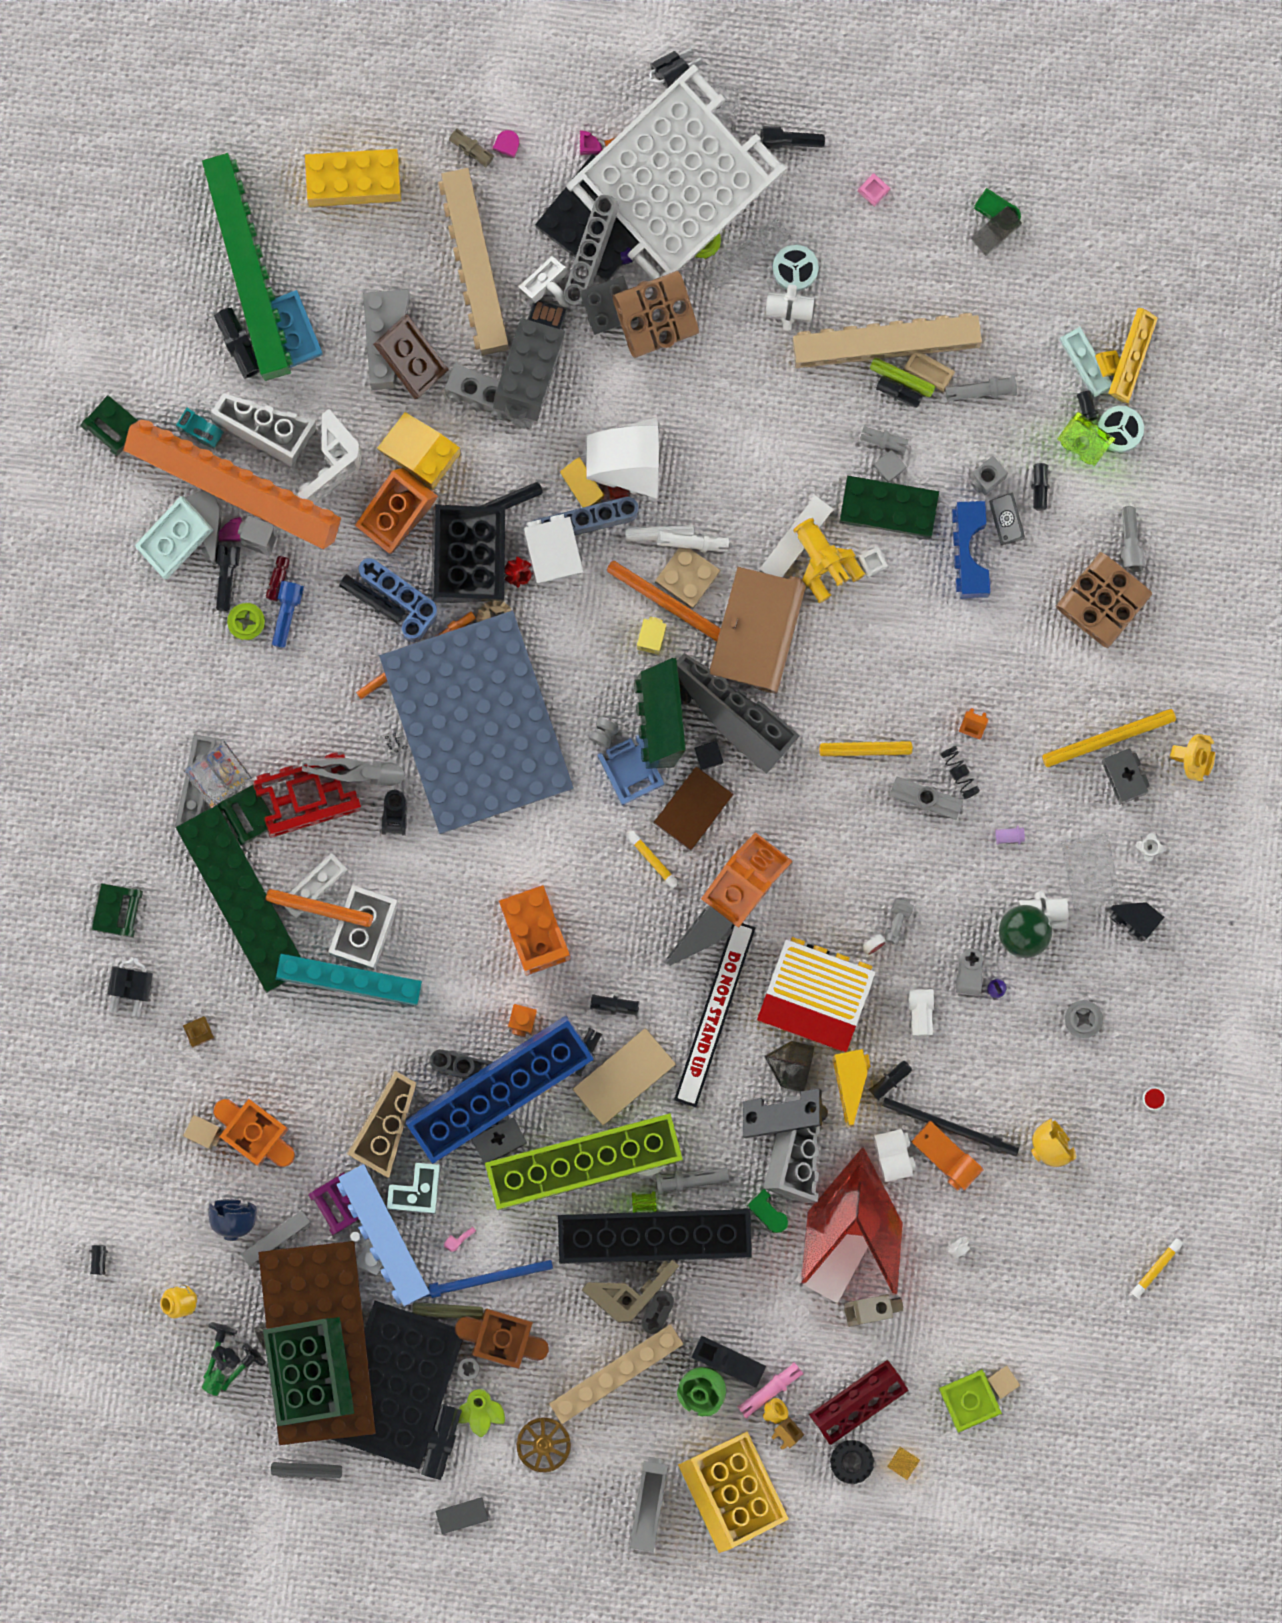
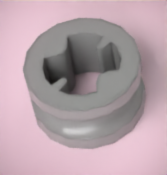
[458,1358,480,1380]

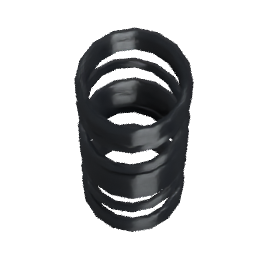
[940,746,980,799]

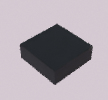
[694,741,724,771]

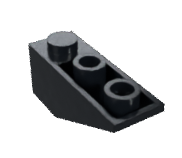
[691,1335,766,1388]

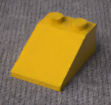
[377,412,461,490]
[832,1049,871,1128]

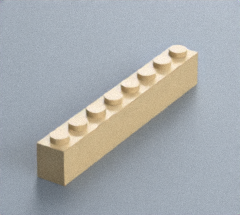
[438,168,509,356]
[792,313,982,368]

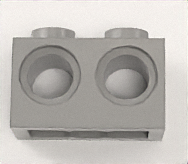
[238,516,278,556]

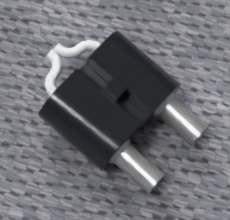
[647,47,704,89]
[107,957,153,1017]

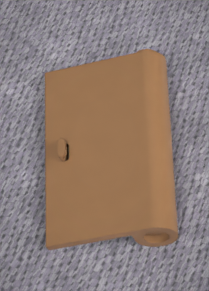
[710,567,806,694]

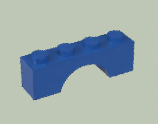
[951,501,990,599]

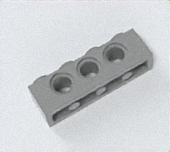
[444,364,534,429]

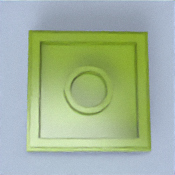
[938,1369,1002,1433]

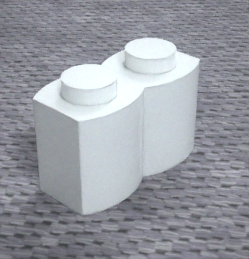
[873,1129,916,1182]

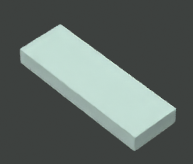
[1059,327,1112,399]

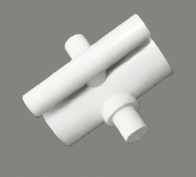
[765,285,814,331]
[1018,891,1068,929]

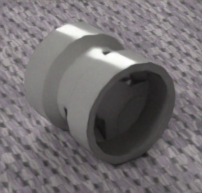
[588,717,620,749]

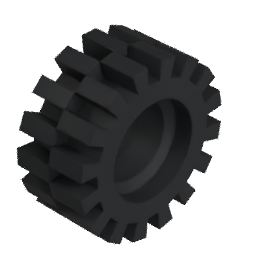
[830,1440,874,1484]

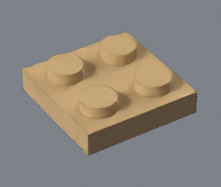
[655,548,720,609]

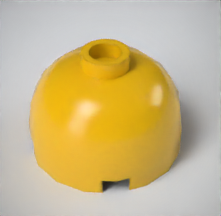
[1031,1118,1077,1167]

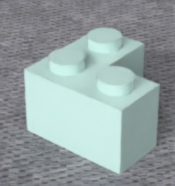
[387,1163,440,1214]

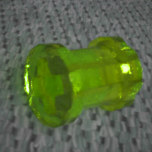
[632,1191,657,1213]

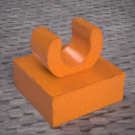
[959,708,989,740]

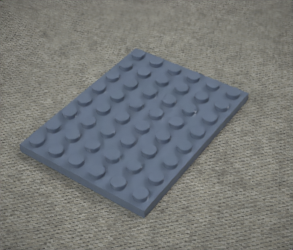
[379,610,574,834]

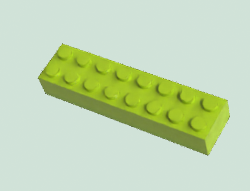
[485,1113,683,1211]

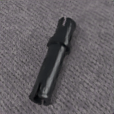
[339,574,406,624]

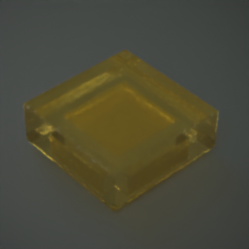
[887,1447,920,1480]

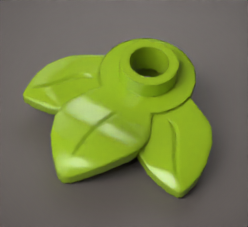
[458,1389,505,1437]

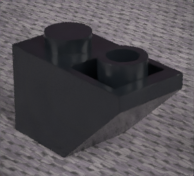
[1107,902,1165,941]

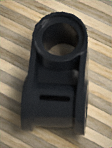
[382,789,407,836]

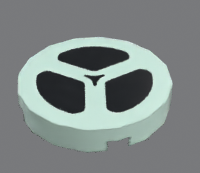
[772,245,819,291]
[1097,406,1144,453]

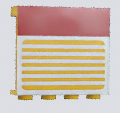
[757,937,876,1052]

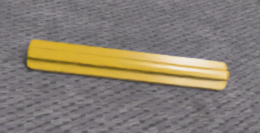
[819,741,913,756]

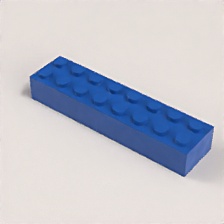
[406,1015,594,1164]

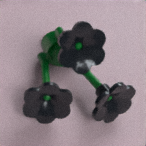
[202,1322,266,1396]

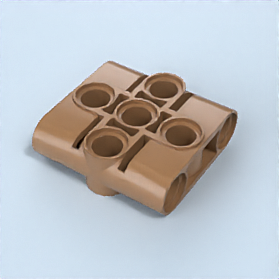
[613,270,699,358]
[1056,552,1153,648]

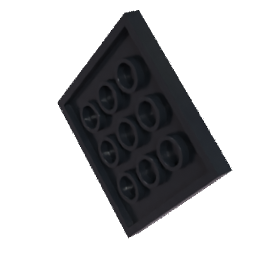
[535,154,640,281]

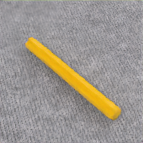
[1042,709,1176,767]

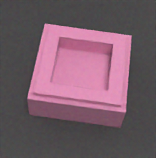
[858,173,891,207]

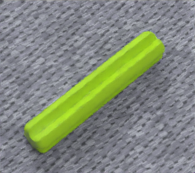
[870,357,935,397]

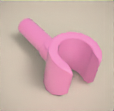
[444,1226,476,1252]

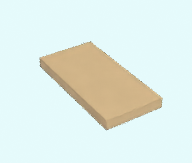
[572,1028,676,1126]

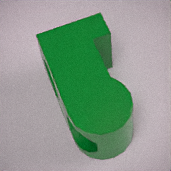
[746,1189,788,1233]

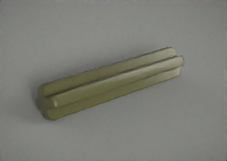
[412,1302,483,1320]

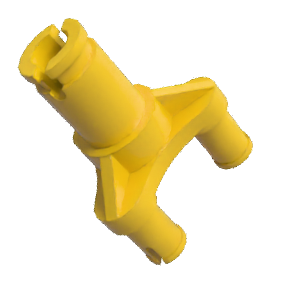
[793,518,866,603]

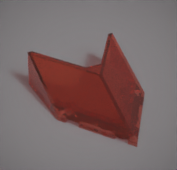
[799,1147,903,1295]

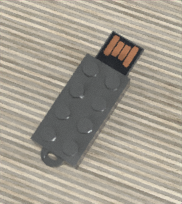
[493,300,568,422]

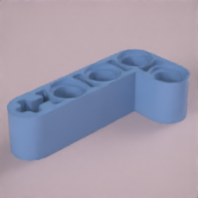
[359,558,438,643]

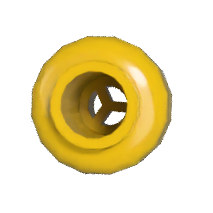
[160,1285,197,1319]

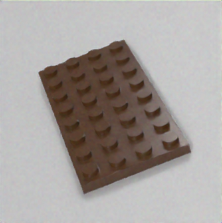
[258,1241,375,1446]

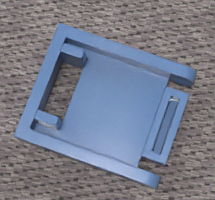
[597,735,664,806]

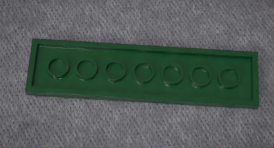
[175,805,301,993]

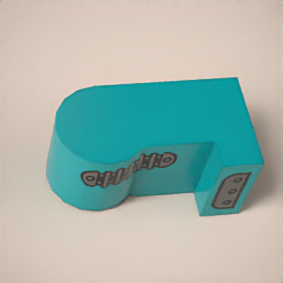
[176,408,224,449]

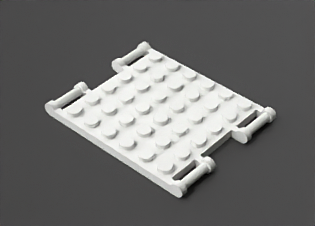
[566,65,788,280]

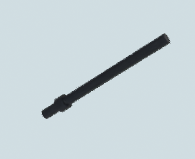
[882,1097,1019,1156]

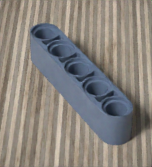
[527,497,638,536]

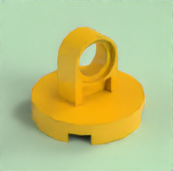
[1169,734,1215,782]

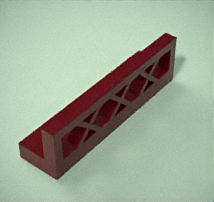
[809,1359,909,1446]

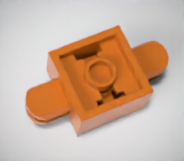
[213,1099,295,1167]

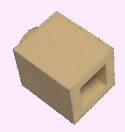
[183,1115,222,1150]

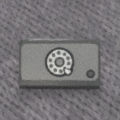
[989,493,1025,546]

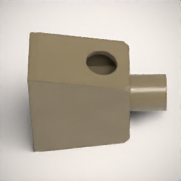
[843,1294,903,1327]

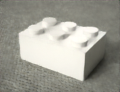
[328,885,399,970]

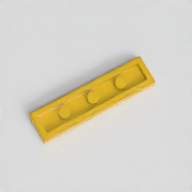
[1108,308,1158,403]

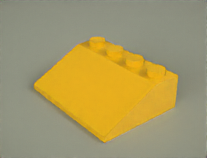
[678,1431,789,1553]

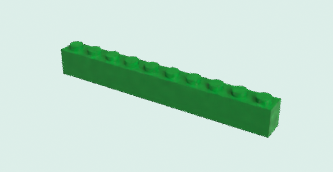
[202,153,293,381]

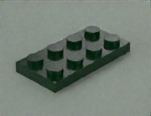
[839,475,939,538]

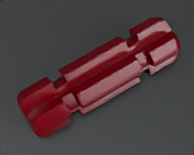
[266,556,290,602]

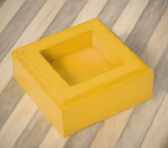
[1095,350,1120,377]

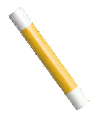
[626,830,680,889]
[1131,1238,1183,1299]

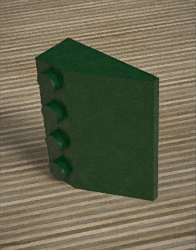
[634,658,686,769]
[263,1317,354,1426]

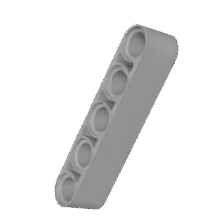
[564,195,619,305]

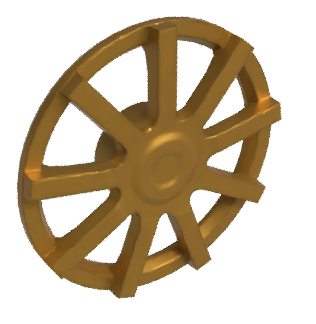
[516,1418,571,1472]

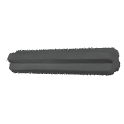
[271,1462,342,1478]

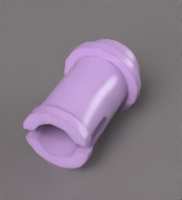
[995,826,1025,845]

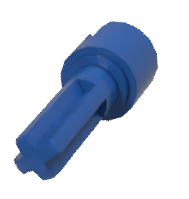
[272,581,304,648]

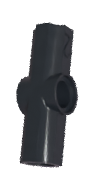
[214,307,260,379]
[421,1404,462,1480]

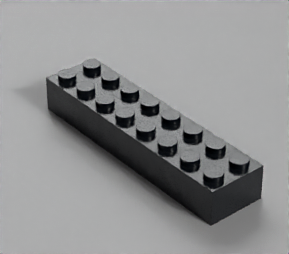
[558,1209,752,1264]

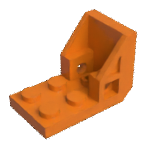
[701,832,792,928]
[499,885,570,976]

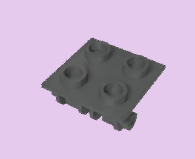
[580,276,638,335]

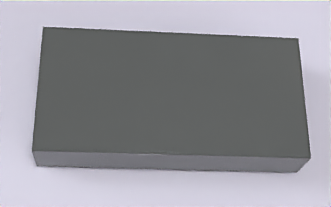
[435,1497,489,1534]

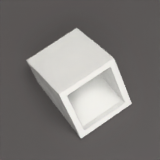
[523,514,583,585]

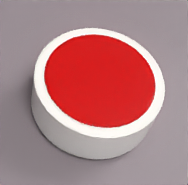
[862,934,886,955]
[1142,1087,1166,1111]

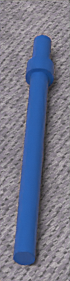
[423,1260,553,1298]

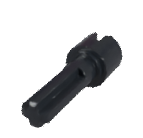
[760,125,825,150]
[216,545,241,611]

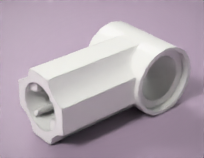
[908,989,934,1036]

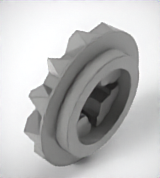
[1065,1000,1103,1038]

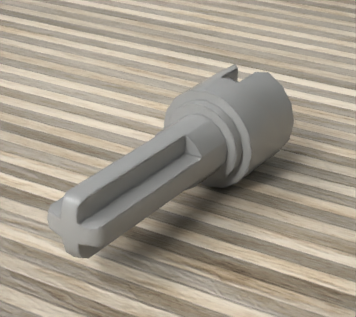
[1121,506,1146,572]

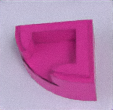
[580,130,603,155]
[218,517,242,542]

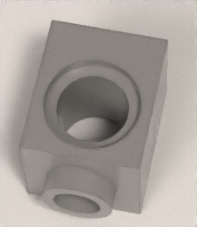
[970,456,1008,495]

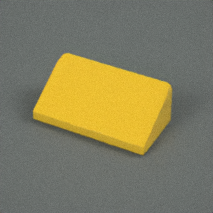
[560,457,604,508]

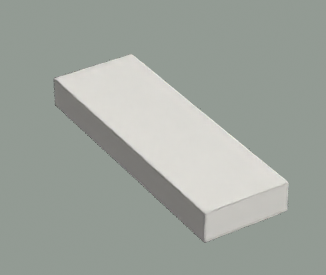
[284,853,348,919]

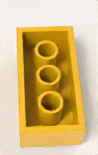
[305,149,401,207]

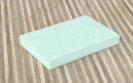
[135,496,213,579]

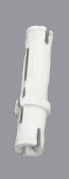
[657,531,729,553]

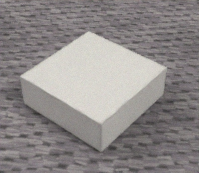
[857,546,889,578]

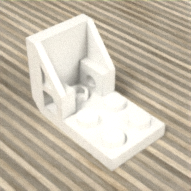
[297,409,362,505]

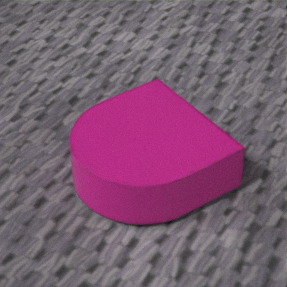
[493,130,520,158]

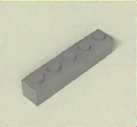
[241,1210,311,1267]

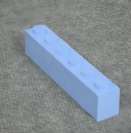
[337,1164,430,1307]

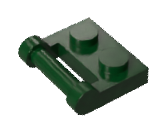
[80,395,138,456]
[217,784,277,846]
[92,883,143,938]

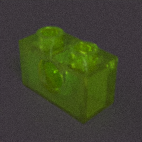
[1057,412,1115,467]

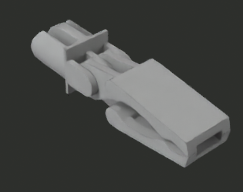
[302,757,404,786]

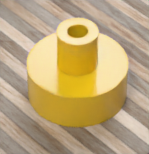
[763,1398,788,1424]

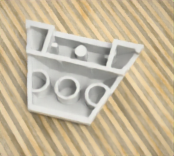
[586,417,659,501]

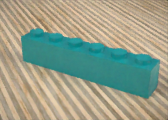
[276,954,422,1006]

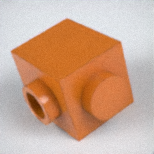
[508,1004,537,1037]

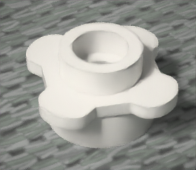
[1136,833,1164,862]
[945,1236,970,1258]

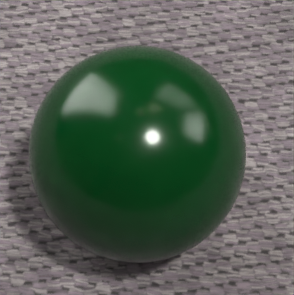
[999,905,1052,958]

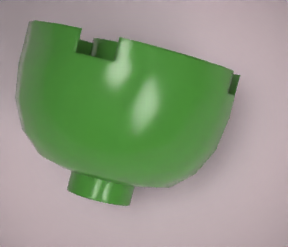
[677,1367,727,1417]

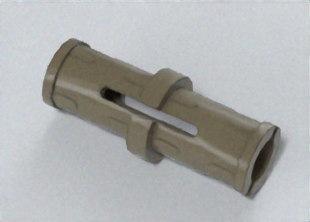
[449,128,494,168]

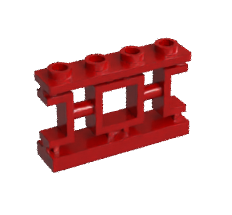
[253,752,361,838]

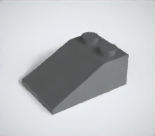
[664,906,733,966]

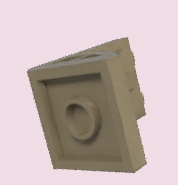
[582,1260,679,1323]

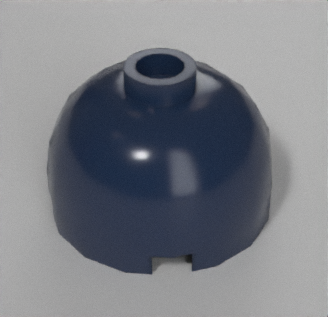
[208,1199,257,1241]

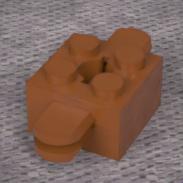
[455,1308,549,1369]

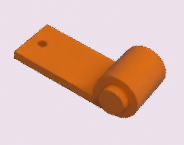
[911,1121,984,1191]

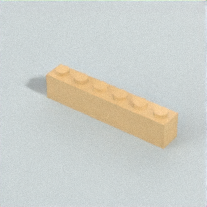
[549,1324,684,1424]

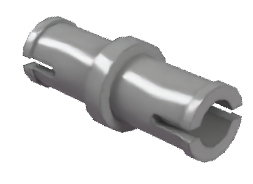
[860,426,909,454]

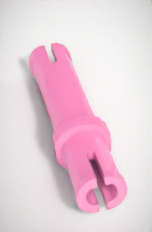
[737,1362,803,1419]

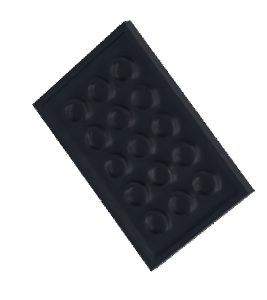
[330,1300,463,1469]

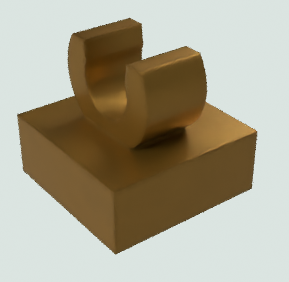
[183,1016,214,1048]
[771,1416,805,1449]

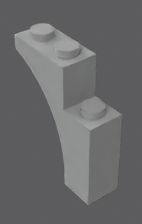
[630,1457,668,1552]

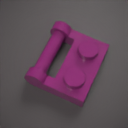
[308,1172,359,1236]

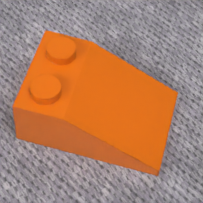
[355,468,438,554]

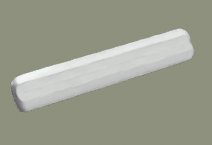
[625,526,694,541]

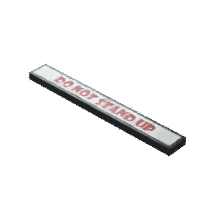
[674,923,756,1108]

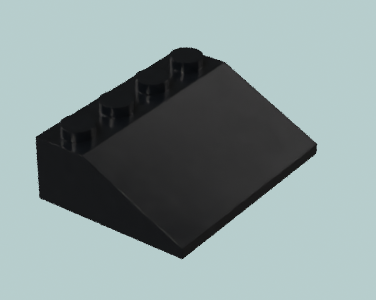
[431,504,506,603]

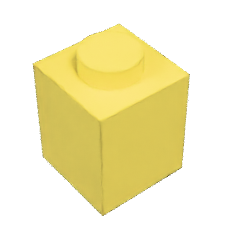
[637,617,666,655]

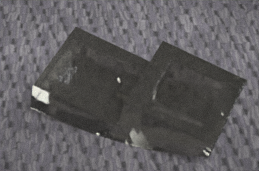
[971,206,1022,256]

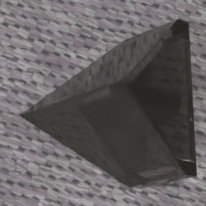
[764,1041,815,1092]

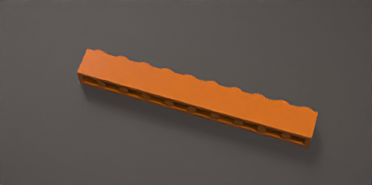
[123,419,341,550]

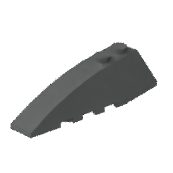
[677,653,800,774]

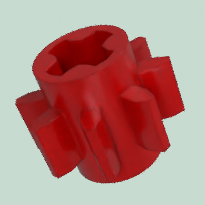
[504,556,533,588]

